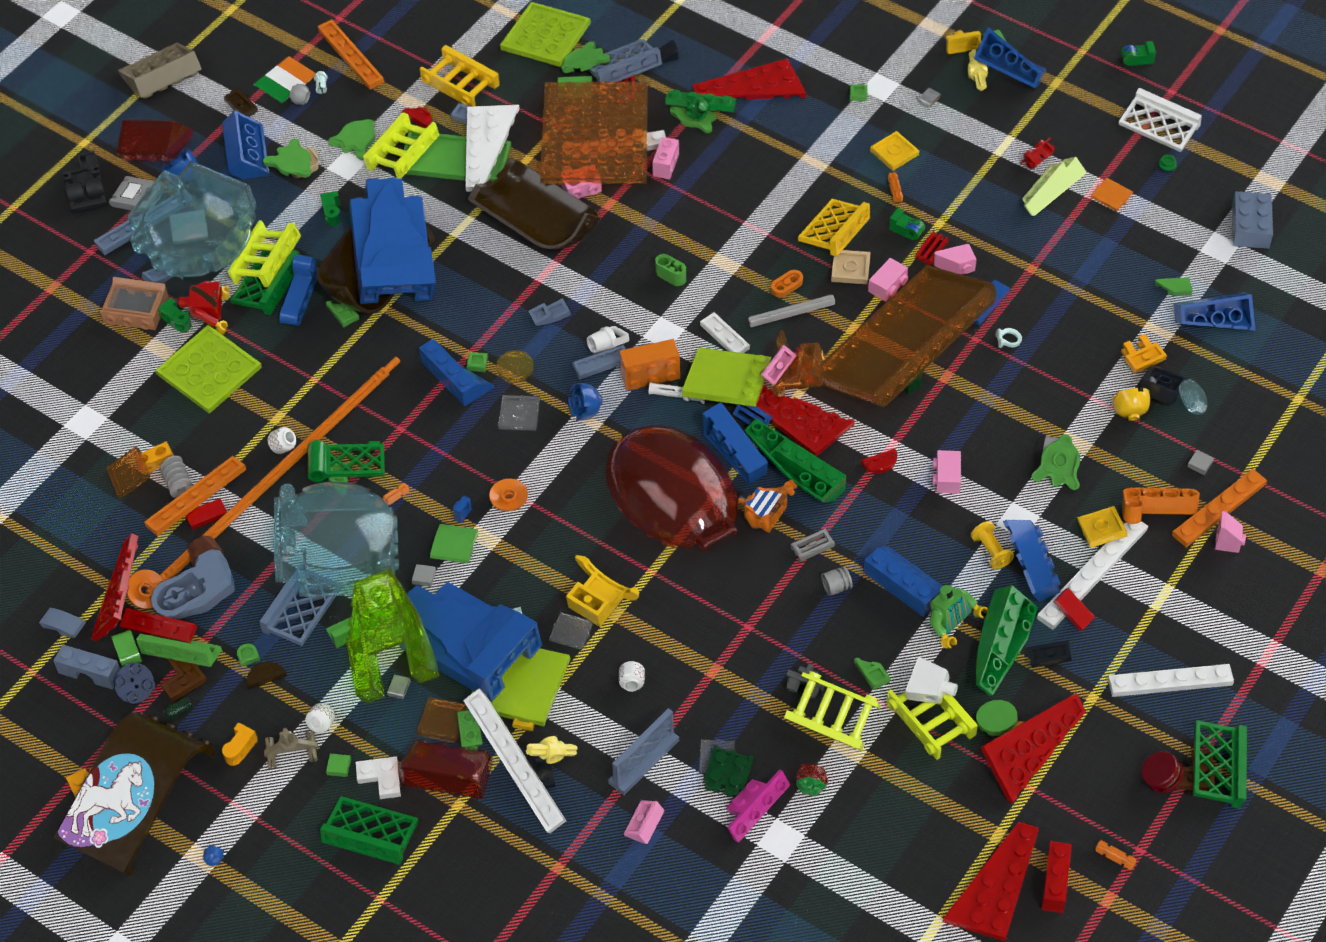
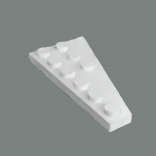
[466,105,519,192]

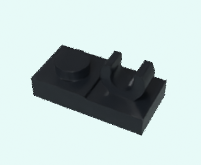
[1029,640,1072,668]
[527,755,556,789]

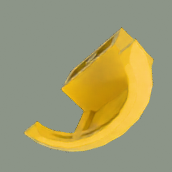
[566,555,639,627]

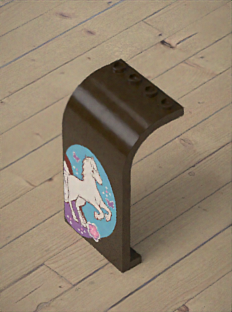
[54,712,216,876]

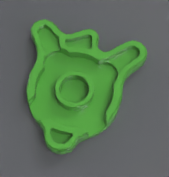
[561,42,610,73]
[670,105,716,133]
[329,119,376,160]
[263,138,312,178]
[1032,434,1080,490]

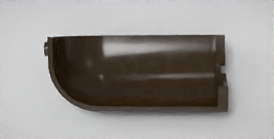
[467,158,601,249]
[317,225,435,313]

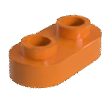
[771,270,803,297]

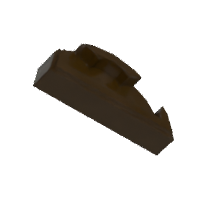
[247,662,287,689]

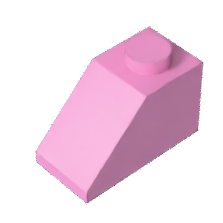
[933,244,976,275]
[1215,511,1246,553]

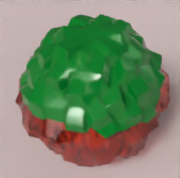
[796,764,829,796]

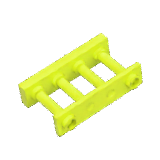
[363,113,439,178]
[228,220,301,287]
[784,671,881,751]
[887,689,978,760]

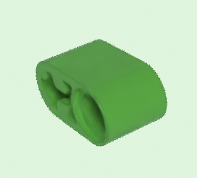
[655,254,686,286]
[111,630,142,667]

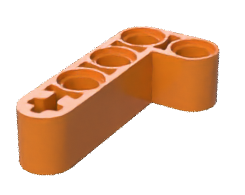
[1122,488,1200,524]

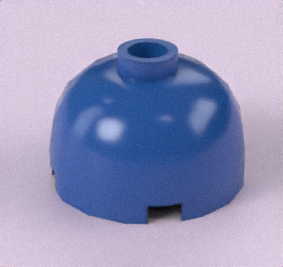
[161,147,197,181]
[568,383,603,421]

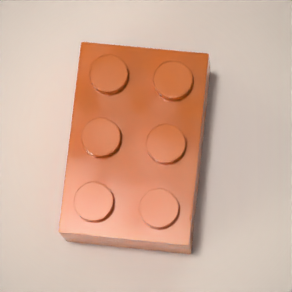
[619,339,680,391]

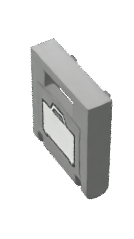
[109,176,163,212]

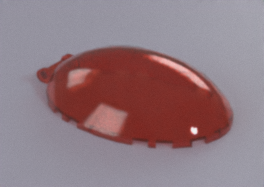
[606,424,738,551]

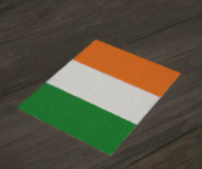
[253,56,316,103]

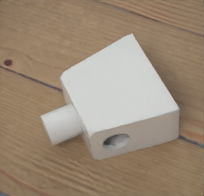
[905,657,958,703]

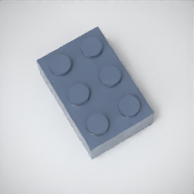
[1232,191,1273,249]

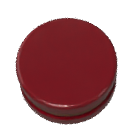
[1141,751,1184,793]

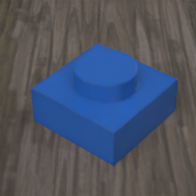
[453,495,472,523]

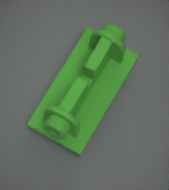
[457,710,483,753]

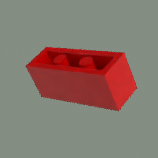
[1042,841,1072,913]

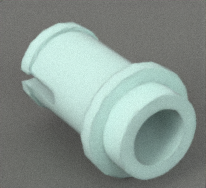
[314,71,328,94]

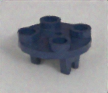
[114,663,155,704]

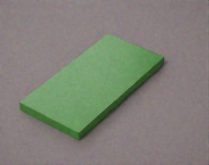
[404,131,511,182]

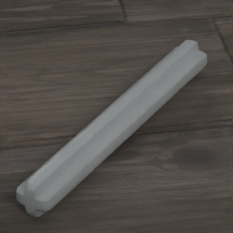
[748,294,835,327]

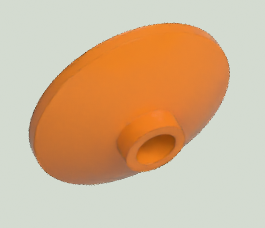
[489,479,528,511]
[127,570,164,609]

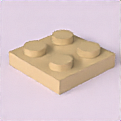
[831,250,870,284]

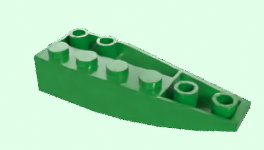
[744,419,846,502]
[976,585,1038,696]

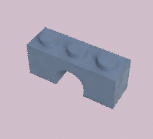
[54,645,120,690]

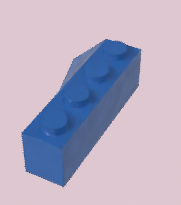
[974,27,1047,88]
[1173,293,1256,331]
[419,339,494,407]
[1003,520,1061,602]

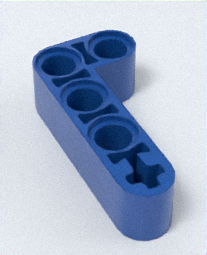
[279,254,318,326]

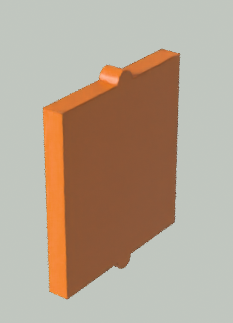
[1091,178,1133,211]

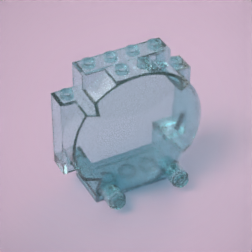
[127,161,257,279]
[274,481,399,597]

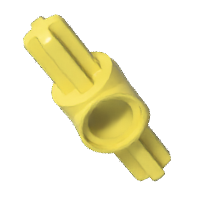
[968,49,988,91]
[526,736,578,764]

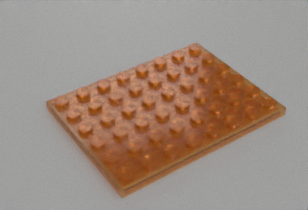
[540,82,648,184]

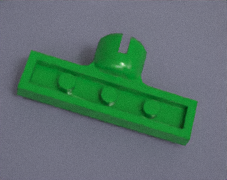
[665,90,736,121]

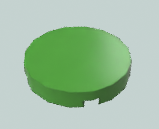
[976,700,1018,736]

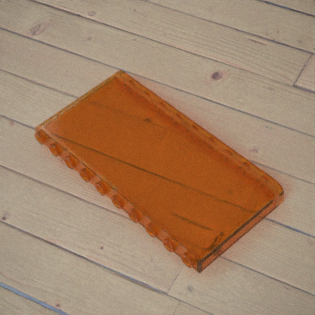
[810,265,997,407]

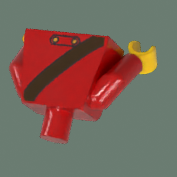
[179,281,230,335]

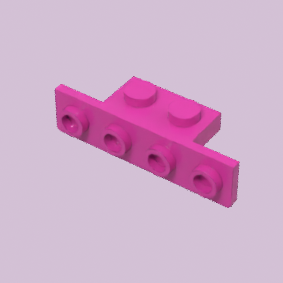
[726,770,790,842]

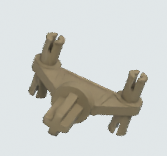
[264,728,318,769]

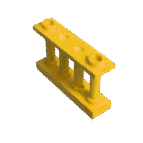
[420,45,499,107]

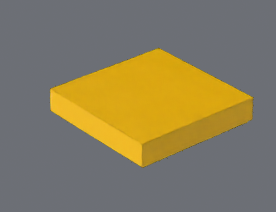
[870,131,919,171]
[1077,506,1128,548]

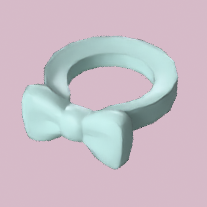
[995,328,1022,348]

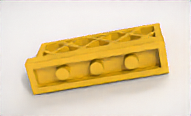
[798,199,870,257]

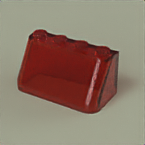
[116,120,194,162]
[399,740,493,800]

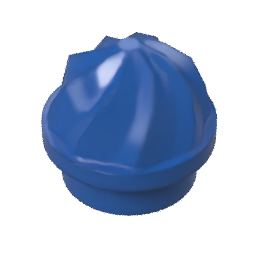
[203,845,224,866]

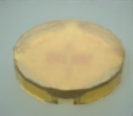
[496,350,534,383]

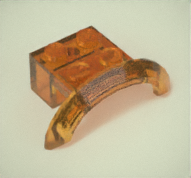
[771,331,824,397]

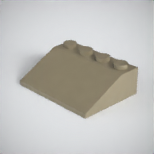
[117,43,202,98]

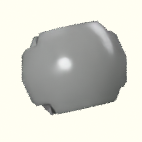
[290,84,310,105]

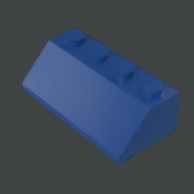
[222,110,270,179]
[863,547,942,617]

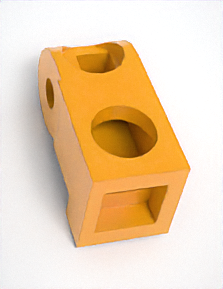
[137,441,174,474]
[222,722,258,766]

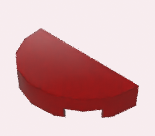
[402,106,432,129]
[861,448,897,473]

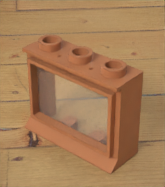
[100,277,169,330]

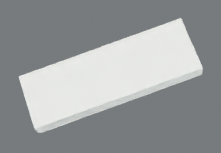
[700,312,750,353]

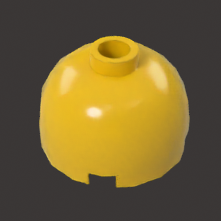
[1111,388,1150,421]

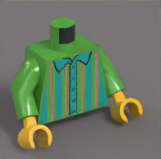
[930,585,988,649]

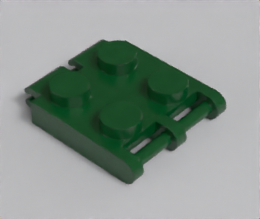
[703,745,754,798]

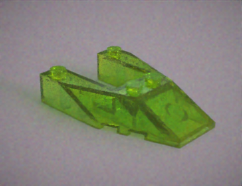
[346,568,439,703]

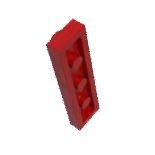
[119,608,197,644]

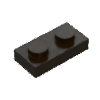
[224,88,258,117]

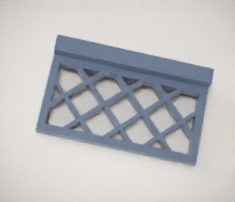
[588,39,662,88]
[259,562,343,646]
[608,708,679,795]

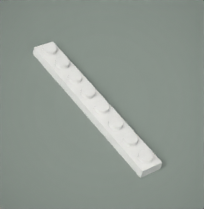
[1037,522,1148,630]
[463,688,566,833]

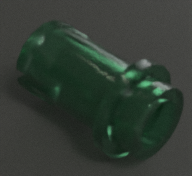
[164,697,192,719]

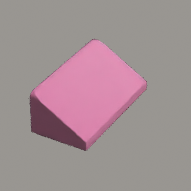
[761,345,796,385]
[624,800,664,844]

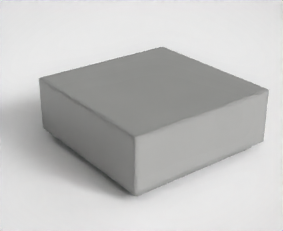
[1187,450,1214,475]
[412,564,436,587]

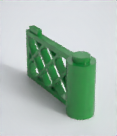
[308,440,385,482]

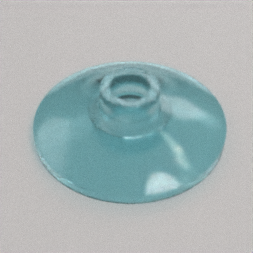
[1179,379,1208,415]

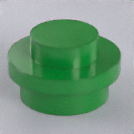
[1159,155,1177,171]

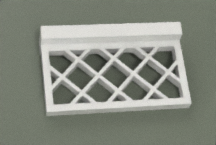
[1119,88,1202,152]

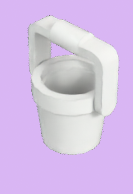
[587,326,629,353]

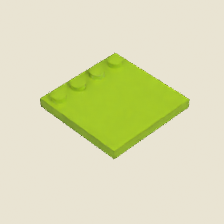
[500,2,591,67]
[155,325,262,414]
[682,347,771,407]
[467,649,570,726]

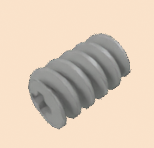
[160,456,192,498]

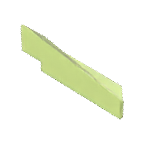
[1022,157,1086,216]

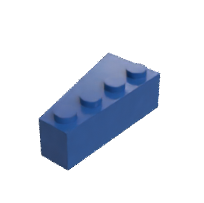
[703,402,768,485]

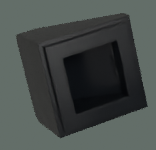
[659,40,678,63]

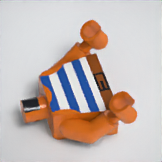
[738,480,797,533]

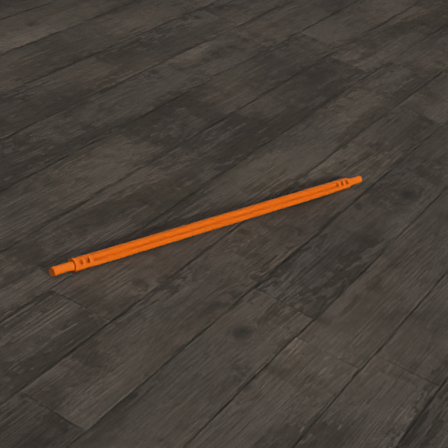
[146,357,400,596]

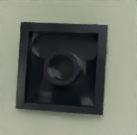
[1140,365,1188,405]

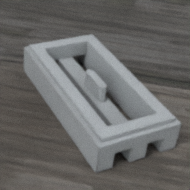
[791,529,835,562]

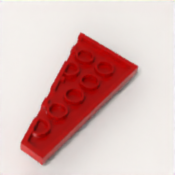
[692,58,806,100]
[756,385,855,457]
[90,533,138,642]
[980,693,1086,803]
[942,822,1039,941]

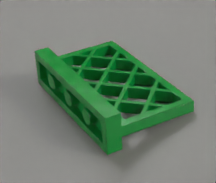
[230,250,300,315]
[1193,720,1247,809]
[320,796,419,865]

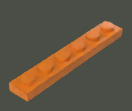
[317,19,384,90]
[144,456,246,536]
[1172,469,1267,548]

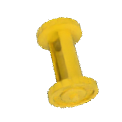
[971,521,1014,570]

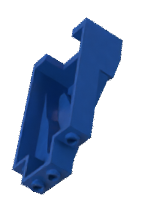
[349,177,436,304]
[391,581,542,702]

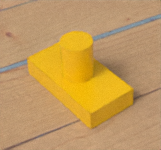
[946,30,981,54]

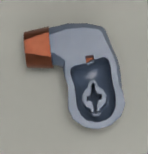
[151,536,235,619]

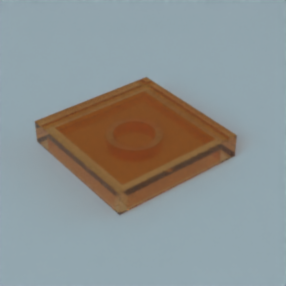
[107,446,151,498]
[417,697,468,743]

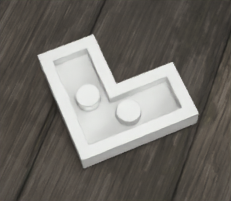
[356,756,401,799]

